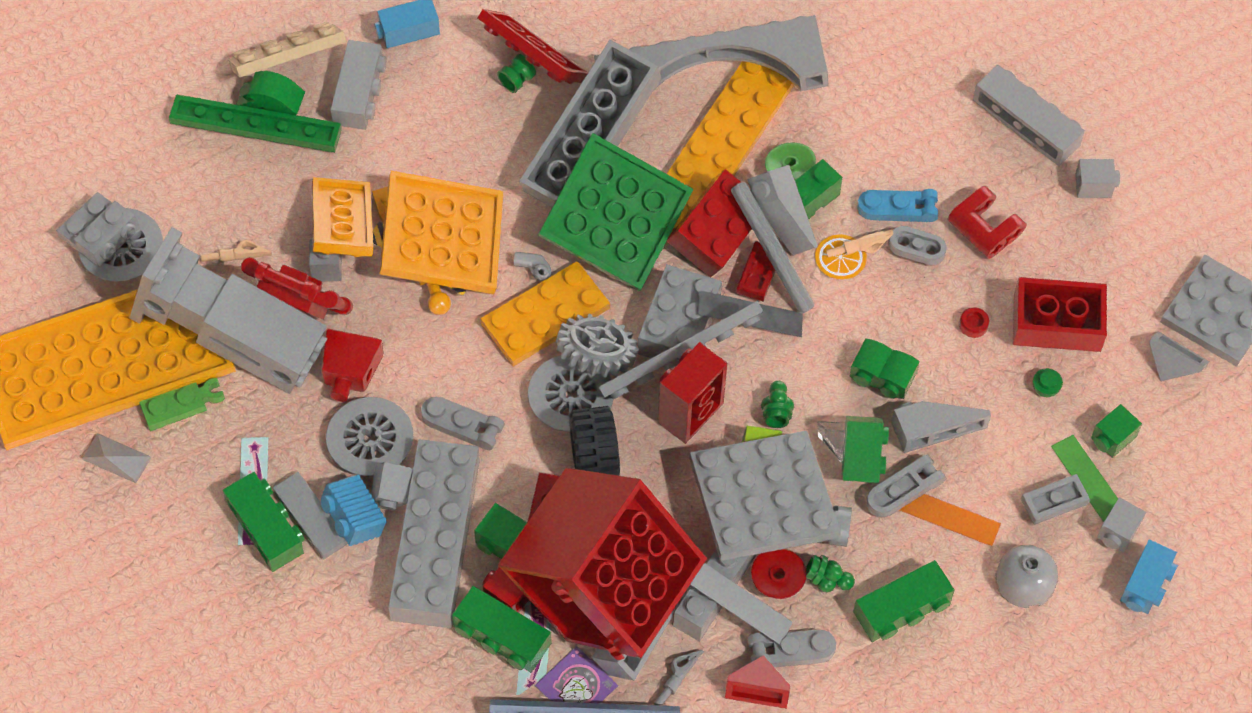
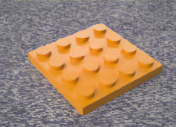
[379,170,503,294]

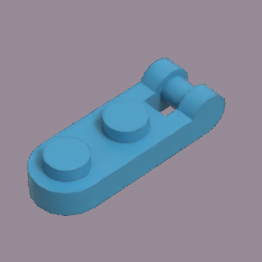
[857,189,938,222]

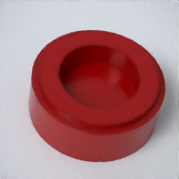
[959,307,990,338]

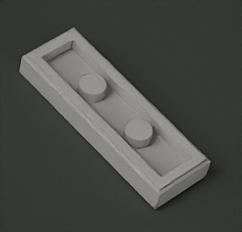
[273,472,348,559]

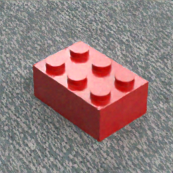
[667,169,752,278]
[1013,277,1107,352]
[658,342,728,444]

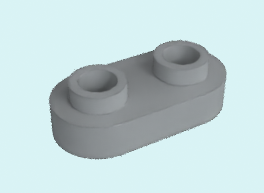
[889,226,947,265]

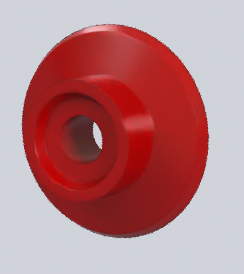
[751,549,807,599]

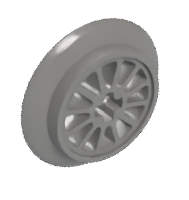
[78,208,163,281]
[528,355,614,432]
[326,397,413,476]

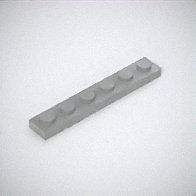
[599,301,763,400]

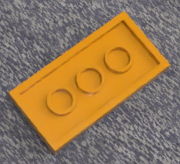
[312,177,373,257]
[480,261,610,367]

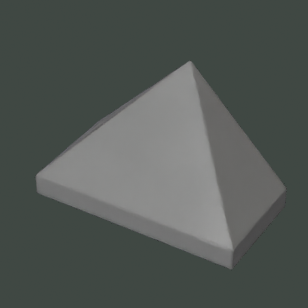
[1149,331,1210,381]
[83,433,151,483]

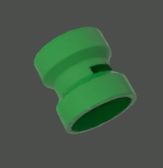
[497,54,536,93]

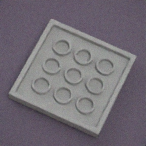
[689,430,841,561]

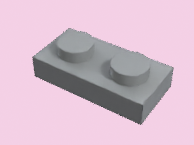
[1021,474,1090,525]

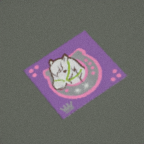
[535,646,619,703]

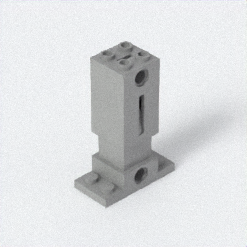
[130,227,327,394]

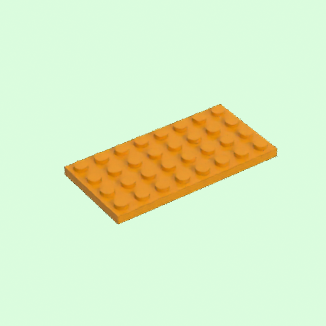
[0,290,236,450]

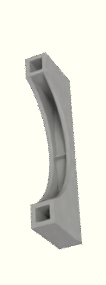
[594,15,828,122]

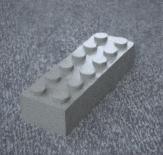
[519,40,661,207]
[389,439,480,628]

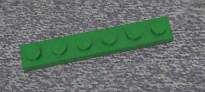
[169,94,342,153]

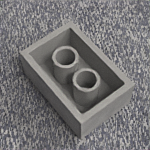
[638,264,722,359]

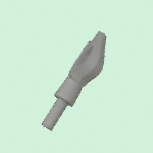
[654,650,704,706]

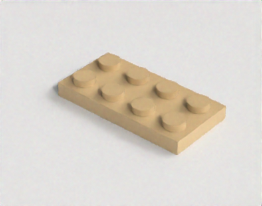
[228,22,347,78]

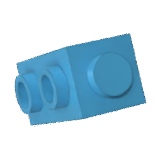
[374,0,440,48]
[1120,539,1178,614]

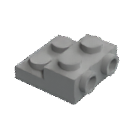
[56,192,140,267]

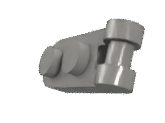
[421,397,505,450]
[867,455,946,517]
[748,630,836,667]

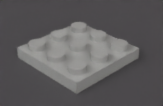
[1160,255,1252,367]

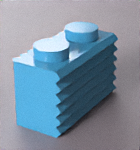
[321,475,387,546]

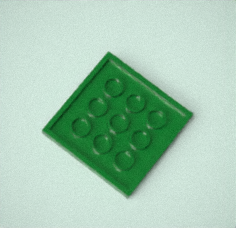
[538,133,694,291]

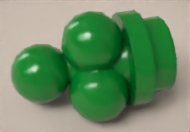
[761,380,794,428]
[806,555,855,593]

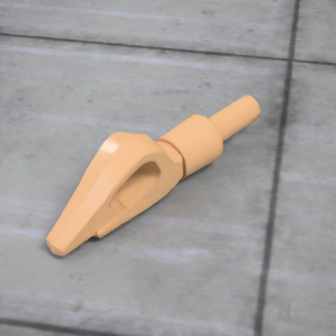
[826,229,893,257]
[201,240,272,262]

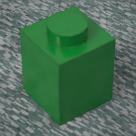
[1091,404,1142,458]

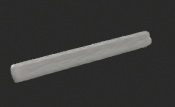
[731,182,814,314]

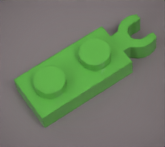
[139,378,225,431]

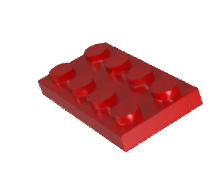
[477,9,588,84]

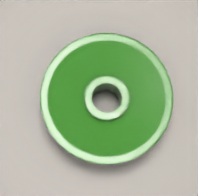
[765,142,816,180]

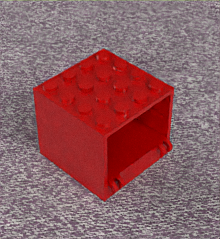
[498,468,707,660]

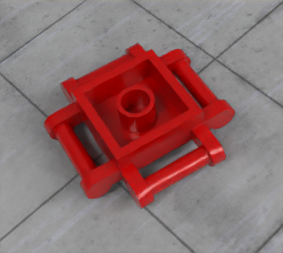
[241,257,353,320]

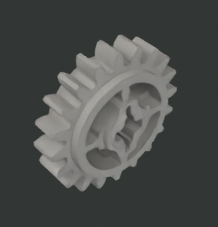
[556,314,639,378]

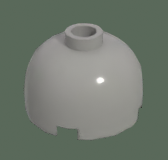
[995,545,1058,608]

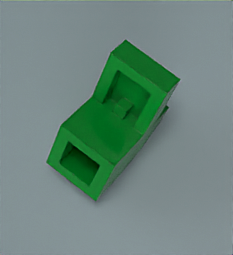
[236,71,305,115]

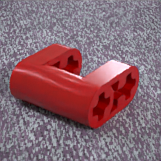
[947,186,1027,259]

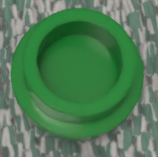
[1033,368,1063,397]

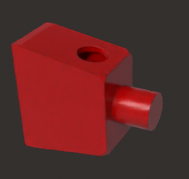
[322,328,384,402]

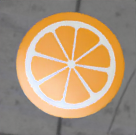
[815,234,867,280]

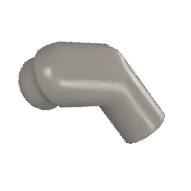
[514,252,551,281]

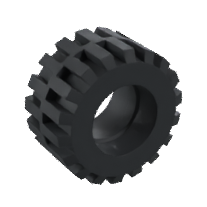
[569,406,620,476]

